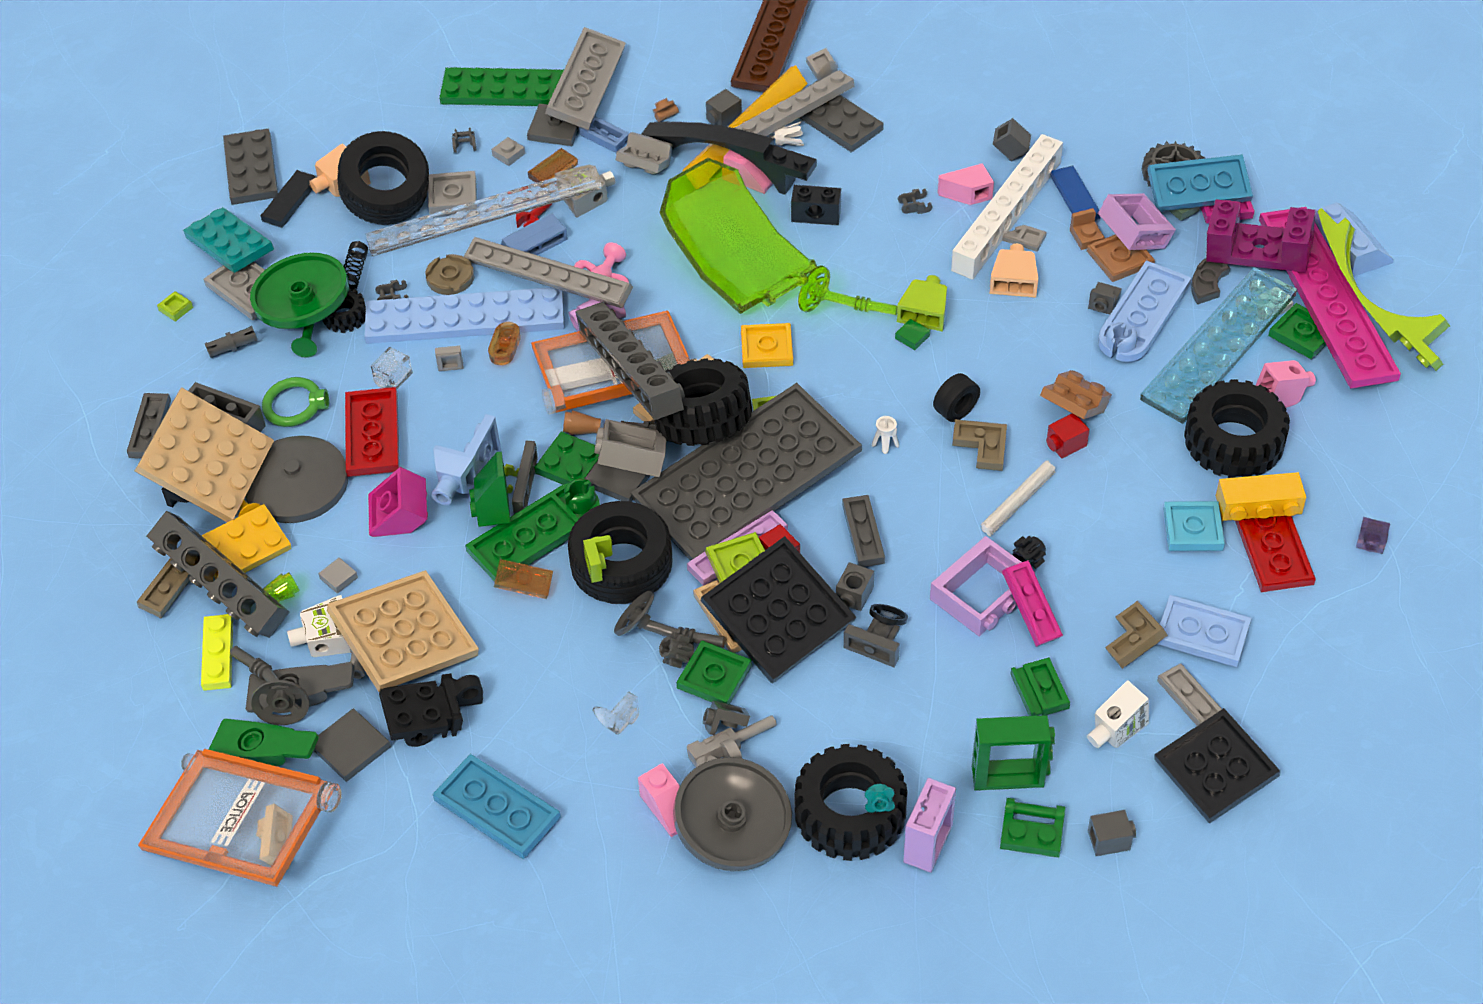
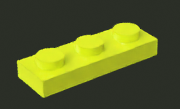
[201,614,233,691]

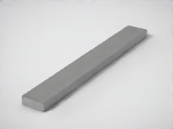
[464,237,633,308]

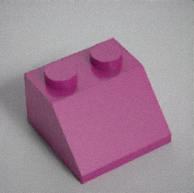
[368,467,428,537]

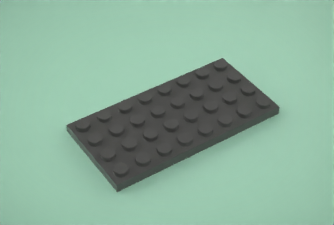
[631,383,862,561]

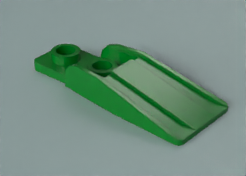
[208,719,319,766]

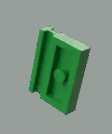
[1010,657,1070,716]

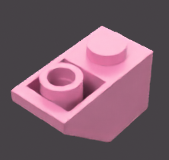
[938,164,994,205]

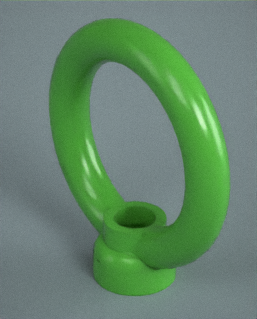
[262,377,329,427]

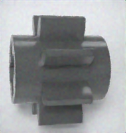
[659,632,694,668]

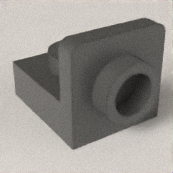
[1088,282,1122,315]
[703,700,750,736]

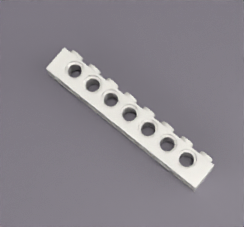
[951,134,1063,280]

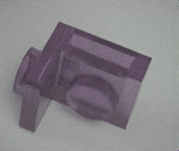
[1356,517,1390,554]

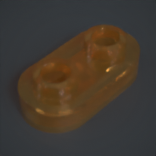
[488,322,521,365]

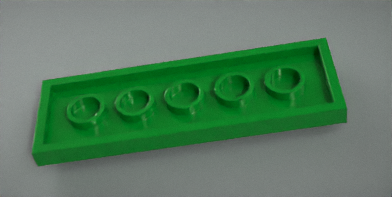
[439,67,564,106]

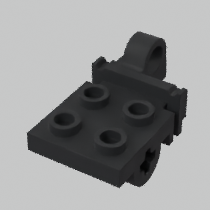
[379,673,483,747]

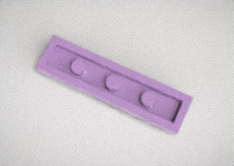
[687,510,788,586]

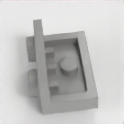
[616,132,672,174]

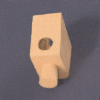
[309,144,371,197]
[989,243,1038,298]

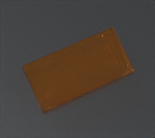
[528,148,578,189]

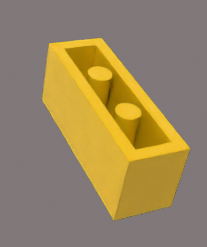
[1215,472,1306,521]

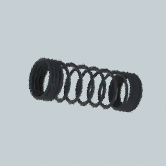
[343,241,368,291]

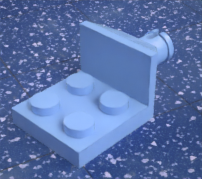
[432,414,501,505]

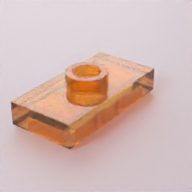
[494,559,553,599]

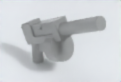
[687,715,777,767]

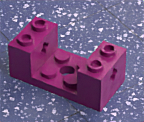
[1206,199,1315,273]

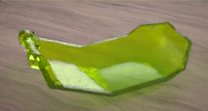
[659,158,818,314]

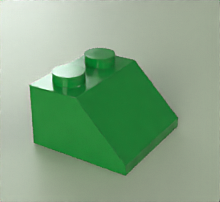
[469,451,510,527]

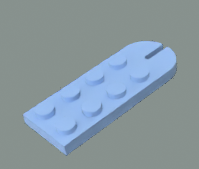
[1098,260,1192,362]

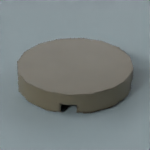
[425,254,474,295]

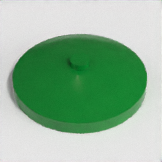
[250,252,349,329]

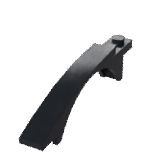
[641,121,817,195]

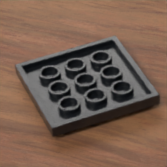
[700,536,856,684]

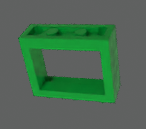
[971,715,1055,791]

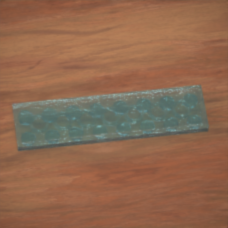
[1140,267,1297,424]

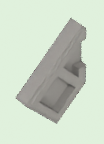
[1002,225,1046,252]

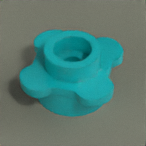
[864,784,895,813]

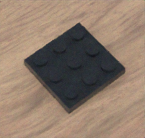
[1154,708,1280,824]

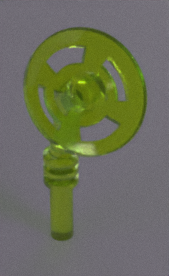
[798,265,897,315]

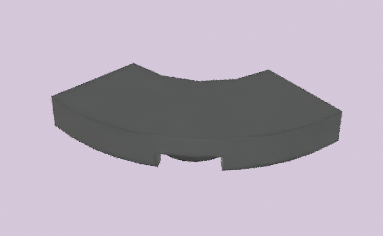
[1191,258,1230,305]

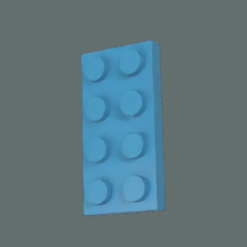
[1147,154,1253,211]
[433,754,561,859]

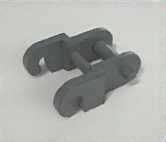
[452,127,476,153]
[898,189,933,214]
[375,280,409,300]

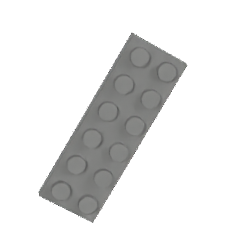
[545,27,626,130]

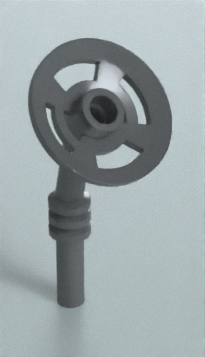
[614,591,726,648]
[230,646,309,725]

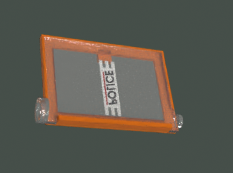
[531,310,697,415]
[138,749,341,887]

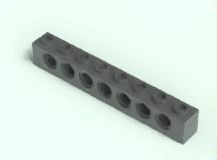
[575,302,685,420]

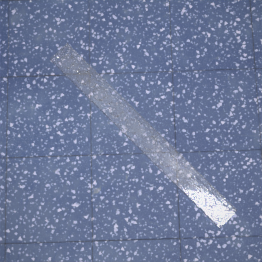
[365,166,602,257]

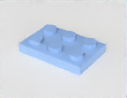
[1157,595,1251,667]

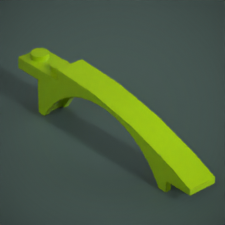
[1318,208,1450,371]

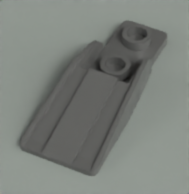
[246,662,355,713]

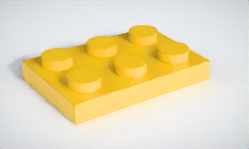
[202,504,291,579]

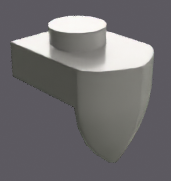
[806,48,838,81]

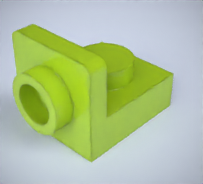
[583,535,613,583]

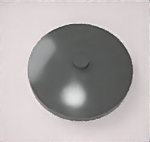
[245,436,348,523]
[673,757,792,871]

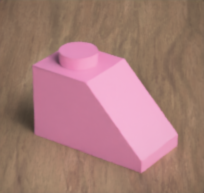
[723,150,773,194]
[638,763,680,837]

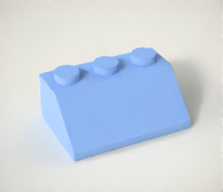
[1315,202,1394,276]

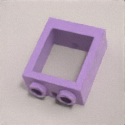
[1098,193,1176,250]
[904,778,956,873]

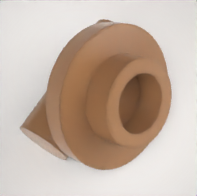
[653,98,679,122]

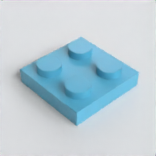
[1163,501,1225,551]

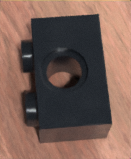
[791,185,841,225]

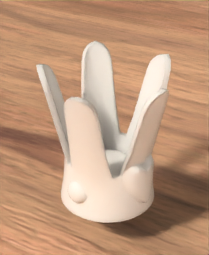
[769,122,804,146]
[872,416,899,454]

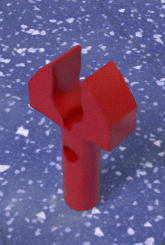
[516,198,552,228]

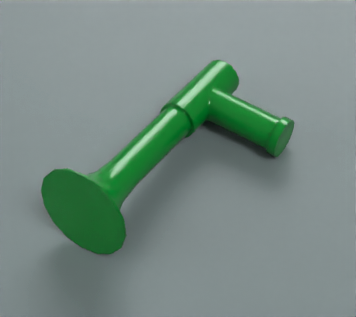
[291,323,317,358]

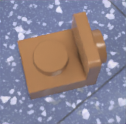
[1070,208,1104,250]

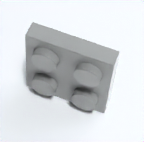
[428,171,477,214]

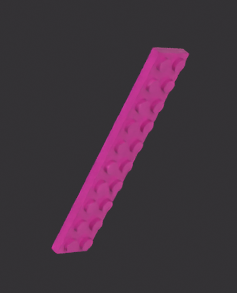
[1259,207,1401,389]

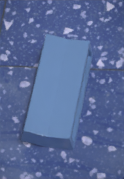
[501,213,567,255]

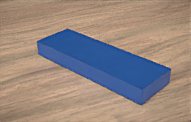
[1051,166,1100,220]

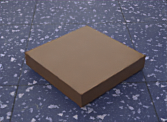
[1087,234,1155,282]

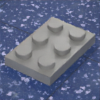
[204,262,264,321]

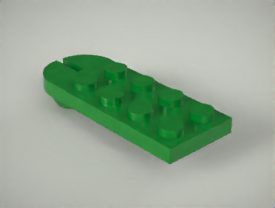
[465,478,600,584]

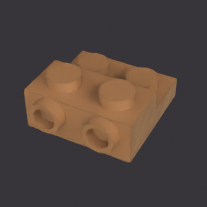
[1040,370,1112,419]

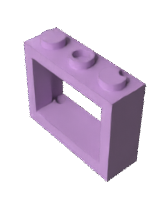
[930,536,1036,636]

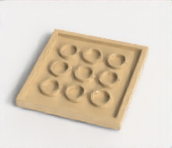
[134,387,274,522]
[327,570,479,692]

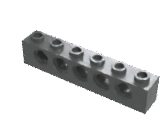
[146,511,290,638]

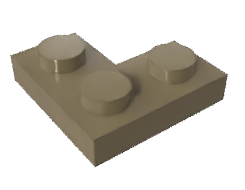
[952,419,1007,471]
[1105,601,1168,669]

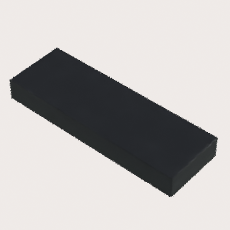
[260,170,317,228]

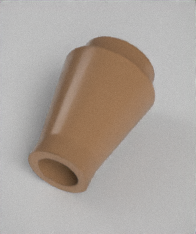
[563,410,601,435]

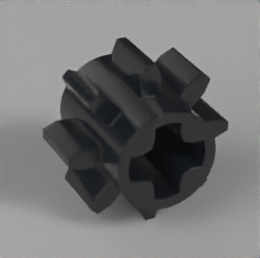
[1013,536,1046,569]

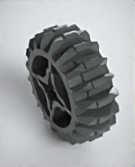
[1142,141,1205,187]

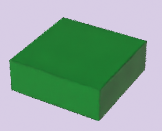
[895,319,930,350]

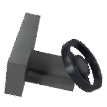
[844,604,908,667]

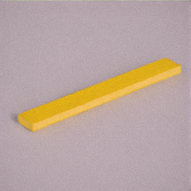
[682,65,808,189]

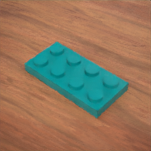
[183,207,274,273]

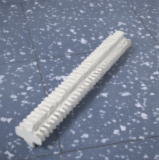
[981,460,1056,536]

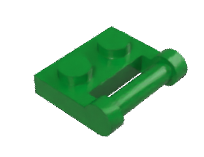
[1000,798,1065,858]

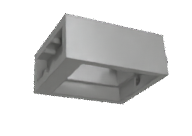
[594,419,666,477]

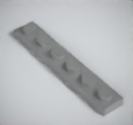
[735,70,854,136]

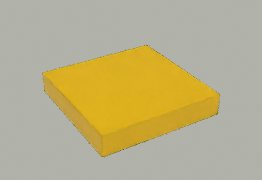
[741,323,793,368]

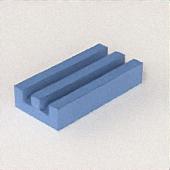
[579,116,629,153]

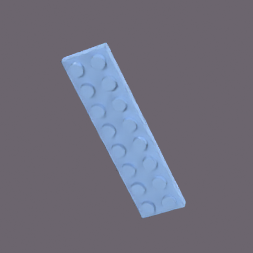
[365,287,564,344]

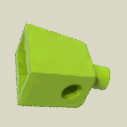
[897,275,947,332]

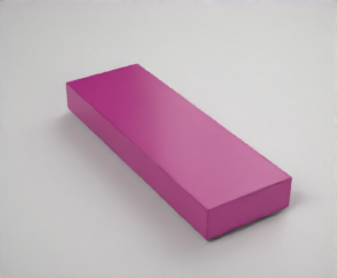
[1002,560,1063,647]

